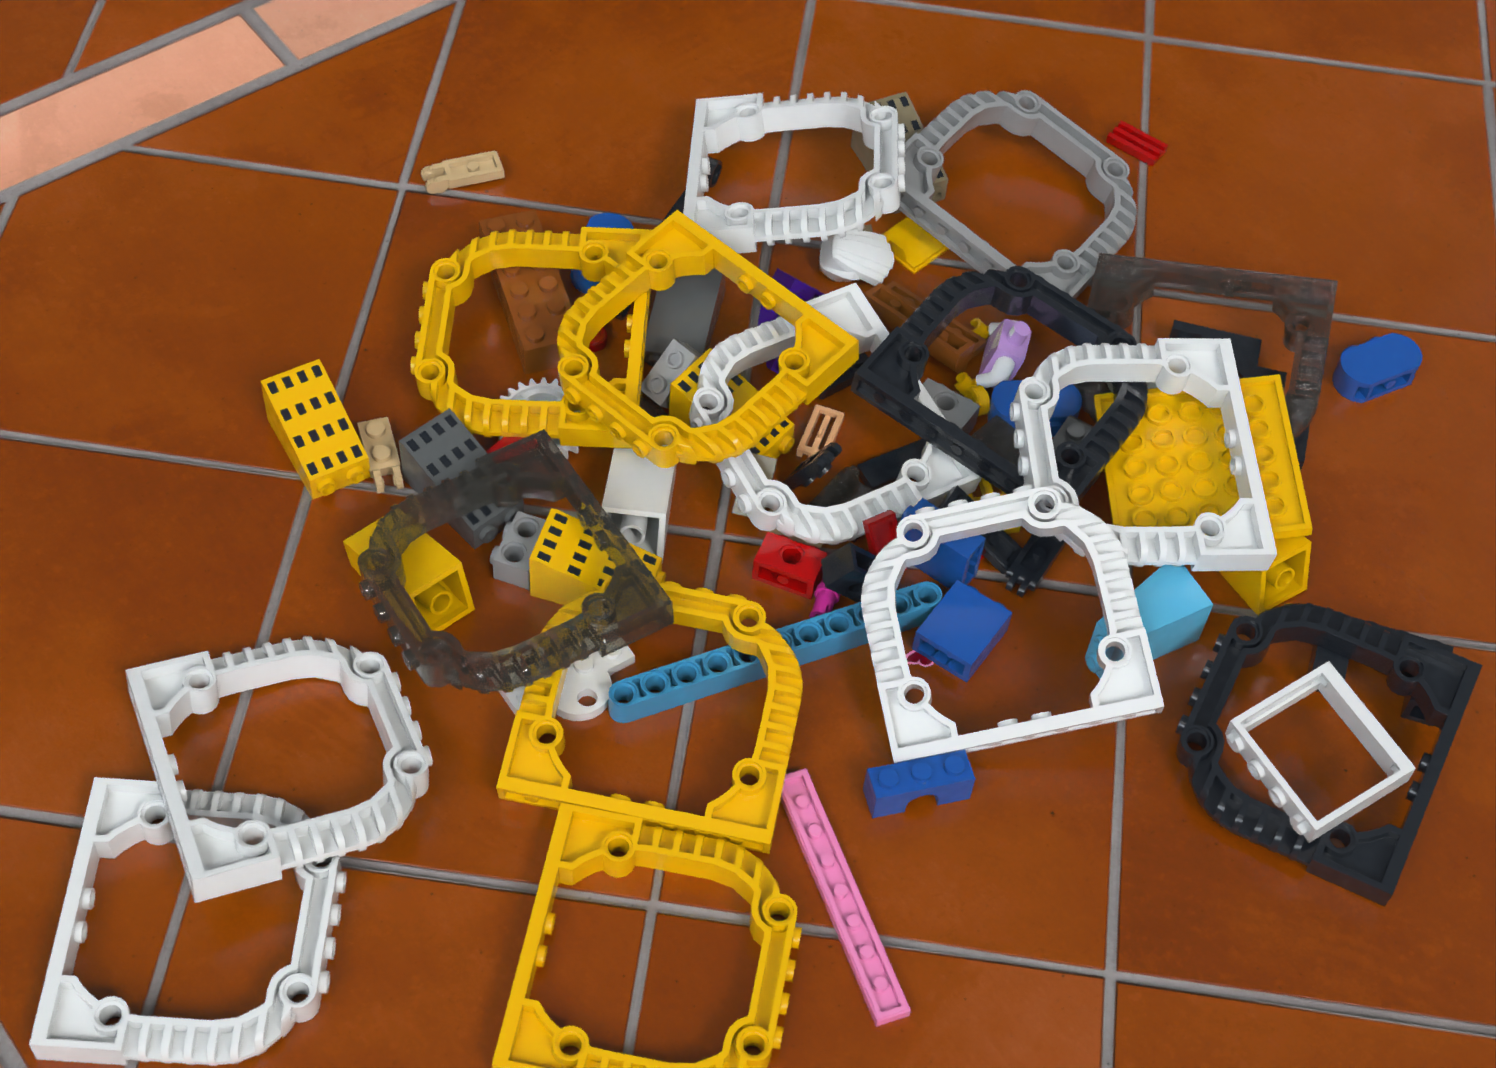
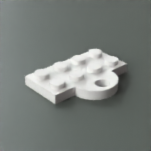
[486,625,635,721]

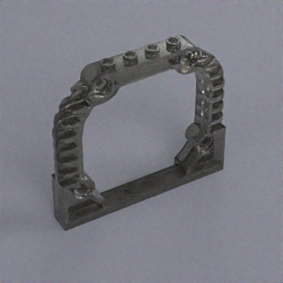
[1074,253,1338,440]
[358,429,674,694]

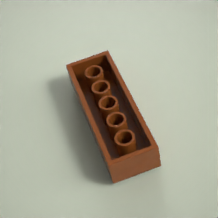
[479,209,572,374]

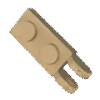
[421,150,505,194]
[357,417,404,494]

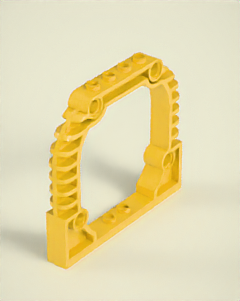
[557,210,859,468]
[411,227,653,449]
[496,575,803,854]
[492,802,802,1068]

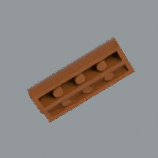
[864,281,988,374]

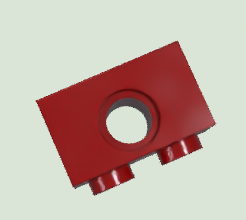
[752,532,828,600]

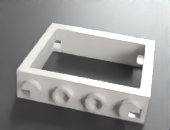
[1225,661,1416,843]

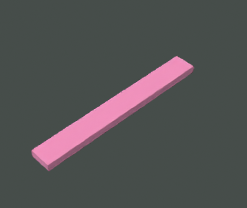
[781,768,911,1027]

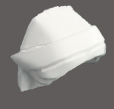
[819,227,894,286]

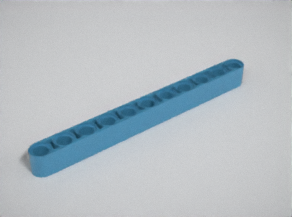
[608,581,942,723]

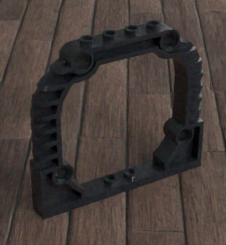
[850,266,1148,509]
[1175,603,1483,906]

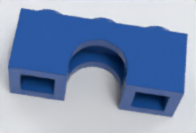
[863,750,975,818]

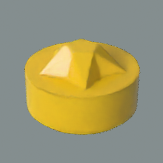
[964,385,990,416]

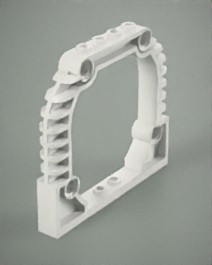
[683,92,906,253]
[689,282,982,545]
[1009,338,1277,571]
[861,485,1164,763]
[125,636,433,903]
[29,777,347,1066]

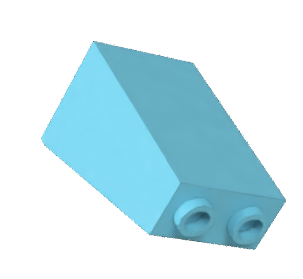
[1085,565,1213,679]

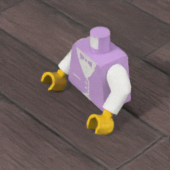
[954,318,1032,395]

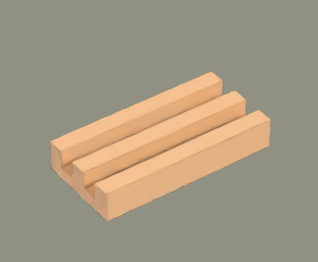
[796,404,845,458]

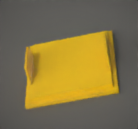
[881,217,949,274]

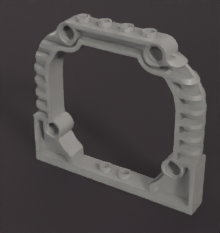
[898,90,1137,299]

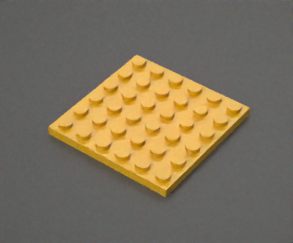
[1094,374,1312,539]

